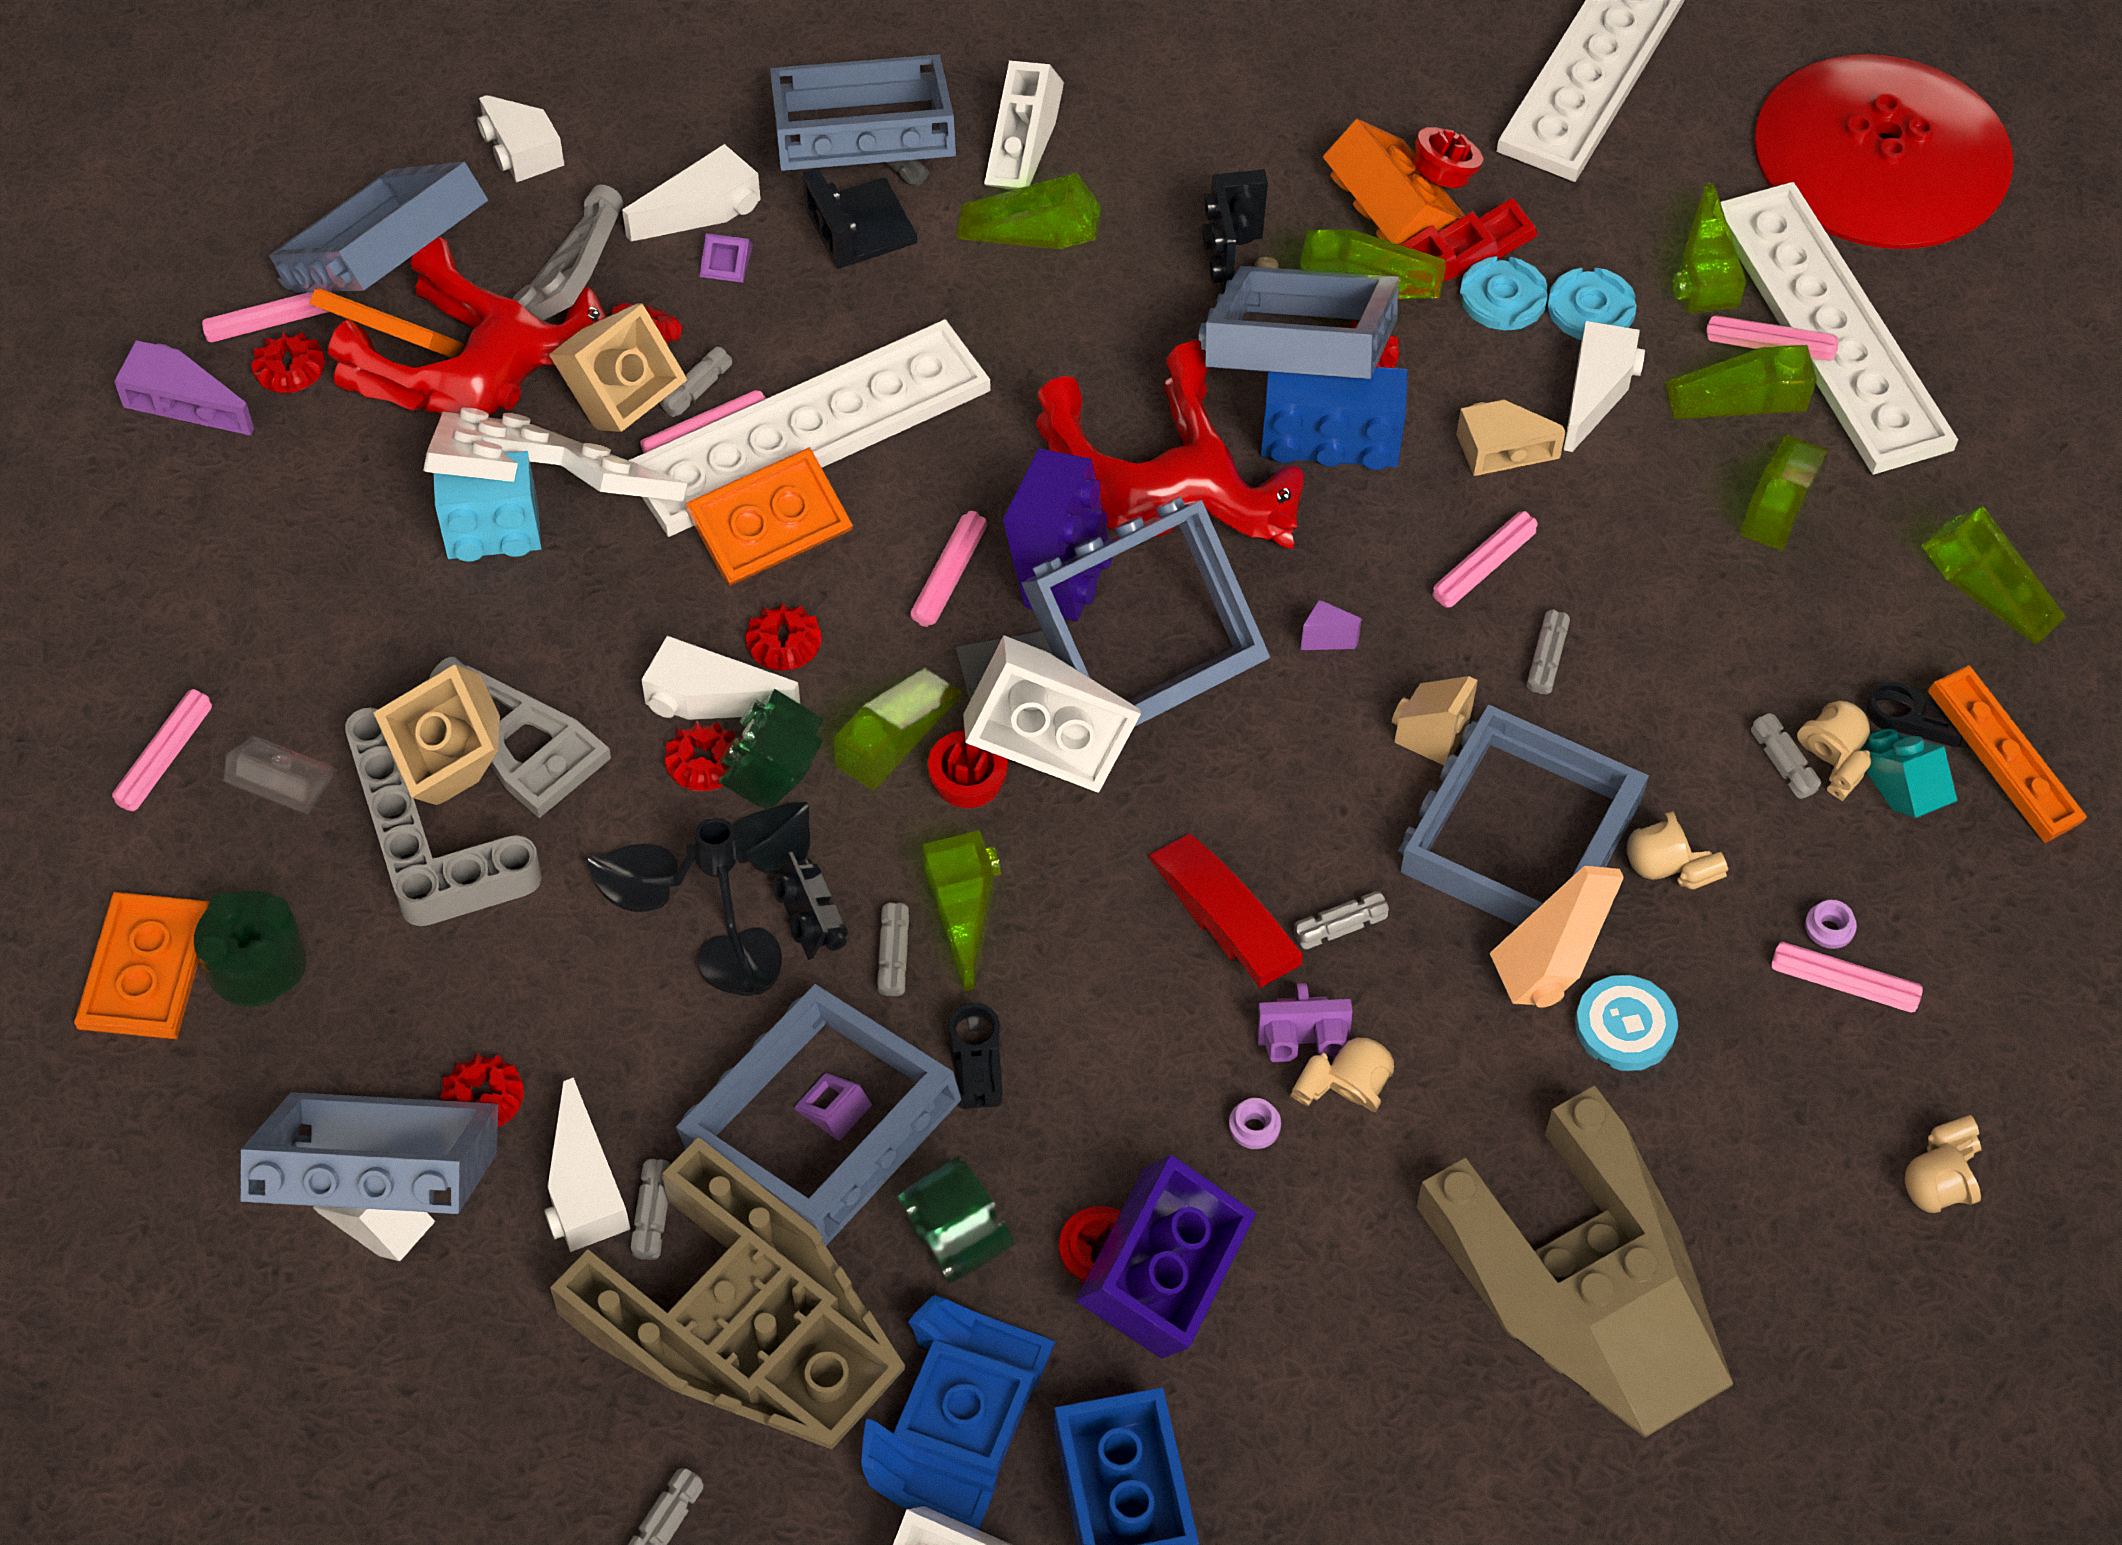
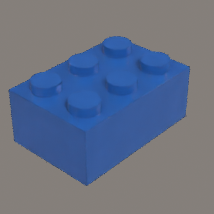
[1261,367,1408,470]
[1054,1387,1199,1545]

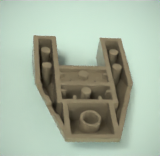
[1416,1085,1733,1438]
[550,1137,905,1449]

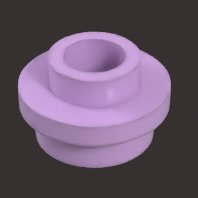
[1805,900,1857,949]
[1229,1098,1281,1149]

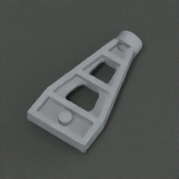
[513,185,623,320]
[429,657,611,818]

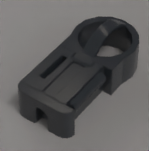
[1867,681,1963,747]
[949,1002,1003,1109]

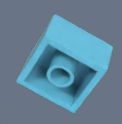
[434,451,541,562]

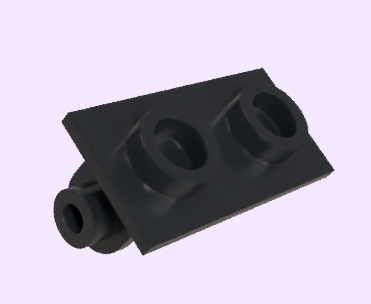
[773,852,848,960]

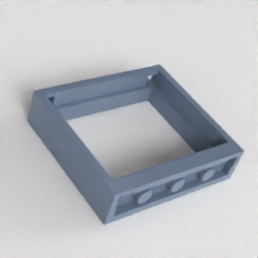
[770,54,956,171]
[268,161,488,293]
[1199,266,1399,379]
[1021,497,1271,727]
[1398,704,1649,926]
[676,984,961,1246]
[241,1092,498,1214]

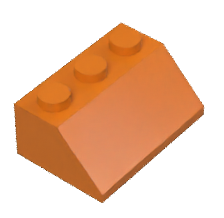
[1323,118,1465,249]

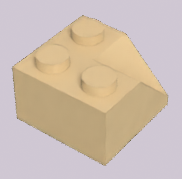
[549,303,688,432]
[373,664,500,805]

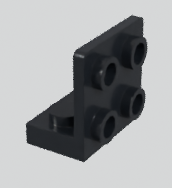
[802,168,917,269]
[1202,169,1268,294]

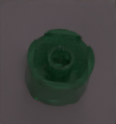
[194,891,307,1007]
[896,1155,1015,1285]

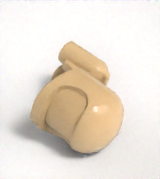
[1797,700,1871,801]
[1627,811,1728,890]
[1290,1037,1394,1112]
[1904,1115,1981,1213]

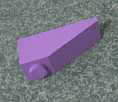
[114,340,254,435]

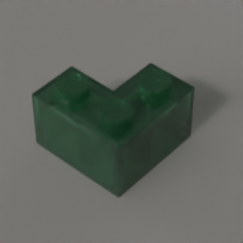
[718,689,824,810]

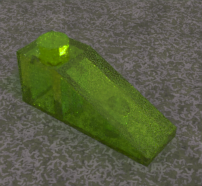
[957,172,1101,249]
[1673,183,1746,314]
[1300,229,1446,298]
[1665,345,1817,419]
[1740,434,1829,552]
[1921,505,2066,645]
[833,668,962,791]
[922,830,1001,992]

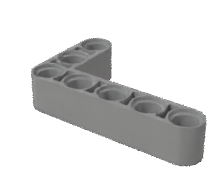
[345,707,542,926]

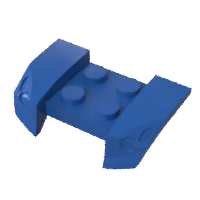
[861,1295,1055,1530]

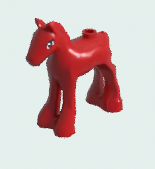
[328,236,607,417]
[1035,340,1304,549]

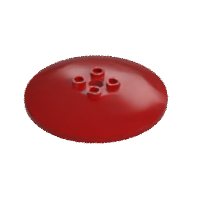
[1754,54,2013,249]

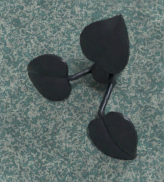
[588,802,810,996]

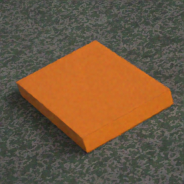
[309,288,466,358]
[685,447,853,587]
[74,892,214,1039]

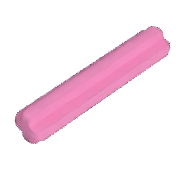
[202,292,332,342]
[1706,315,1838,361]
[640,390,766,454]
[911,511,987,627]
[1432,511,1538,608]
[112,689,212,811]
[1772,942,1923,1012]

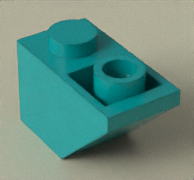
[1859,729,1957,818]

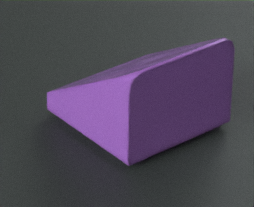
[699,233,753,283]
[1301,600,1362,650]
[794,1072,872,1141]

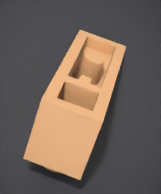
[1490,866,1624,1008]

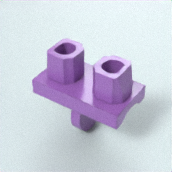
[1257,983,1353,1062]

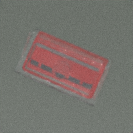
[223,736,337,815]

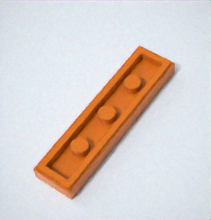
[1927,665,2087,843]

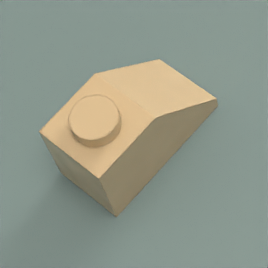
[1456,400,1566,476]
[1392,676,1478,765]

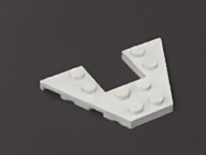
[423,407,687,501]

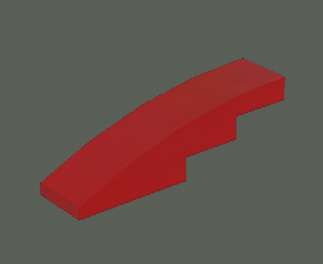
[1358,197,1538,300]
[1149,833,1303,988]

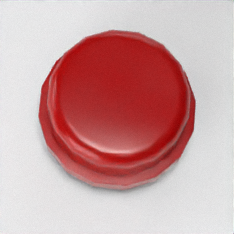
[1412,127,1484,188]
[927,730,1008,808]

